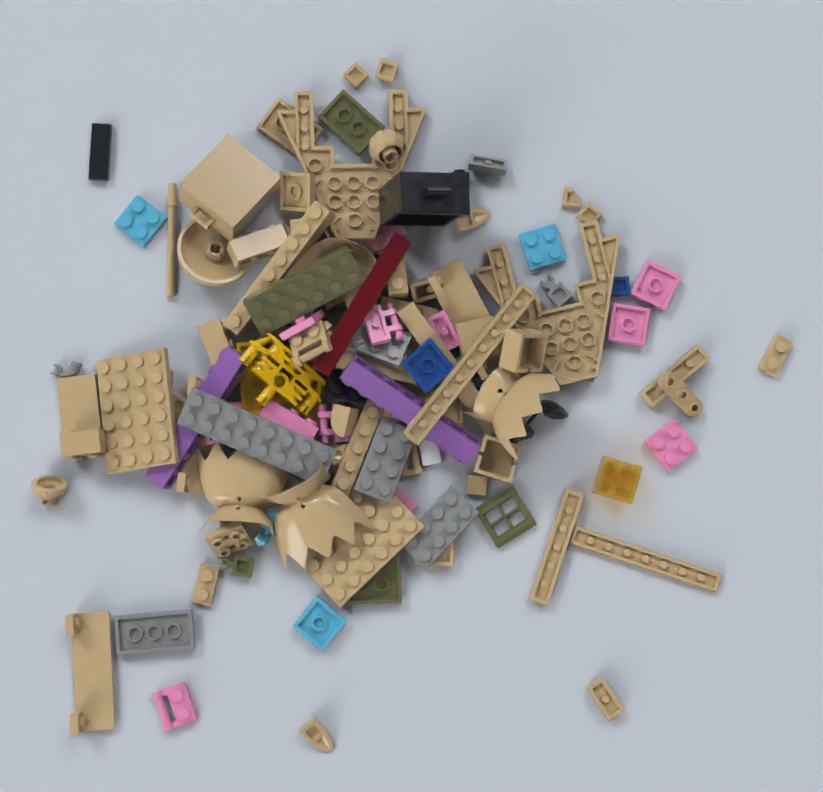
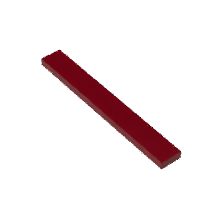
[312,232,412,377]

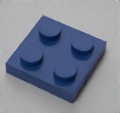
[400,338,454,393]

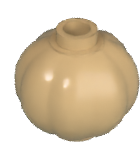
[369,129,404,164]

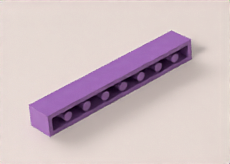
[145,346,248,489]
[339,354,481,465]

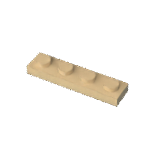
[639,344,710,408]

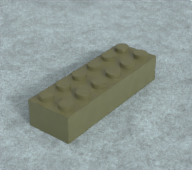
[243,245,365,337]

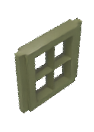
[475,485,537,548]

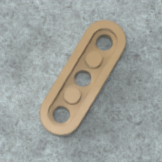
[657,371,703,417]

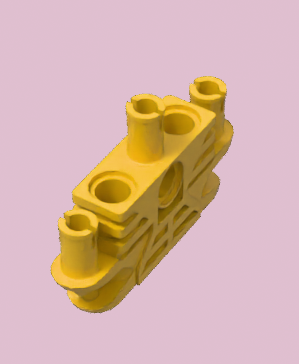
[239,333,326,416]

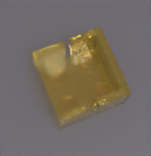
[592,456,643,504]

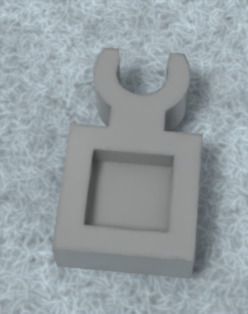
[540,274,573,307]

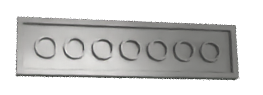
[177,387,337,485]

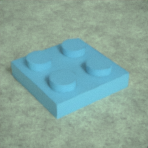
[114,194,168,248]
[519,224,566,271]
[292,596,347,651]

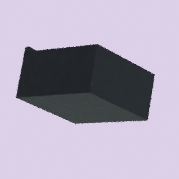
[379,171,470,227]

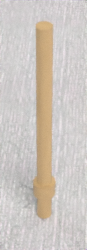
[166,183,178,297]

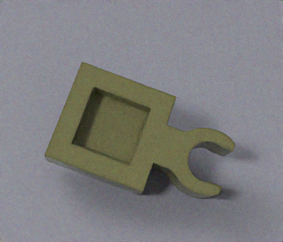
[219,555,255,578]

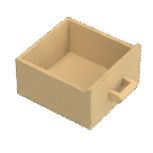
[179,135,281,241]

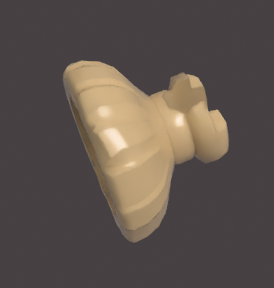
[31,475,69,508]

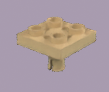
[204,521,254,559]

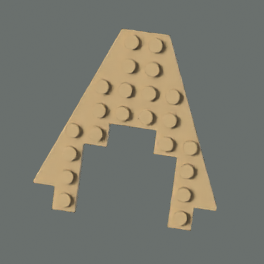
[277,90,426,240]
[473,220,620,386]

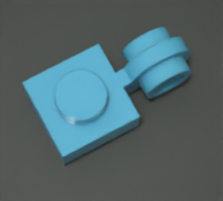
[254,510,276,547]

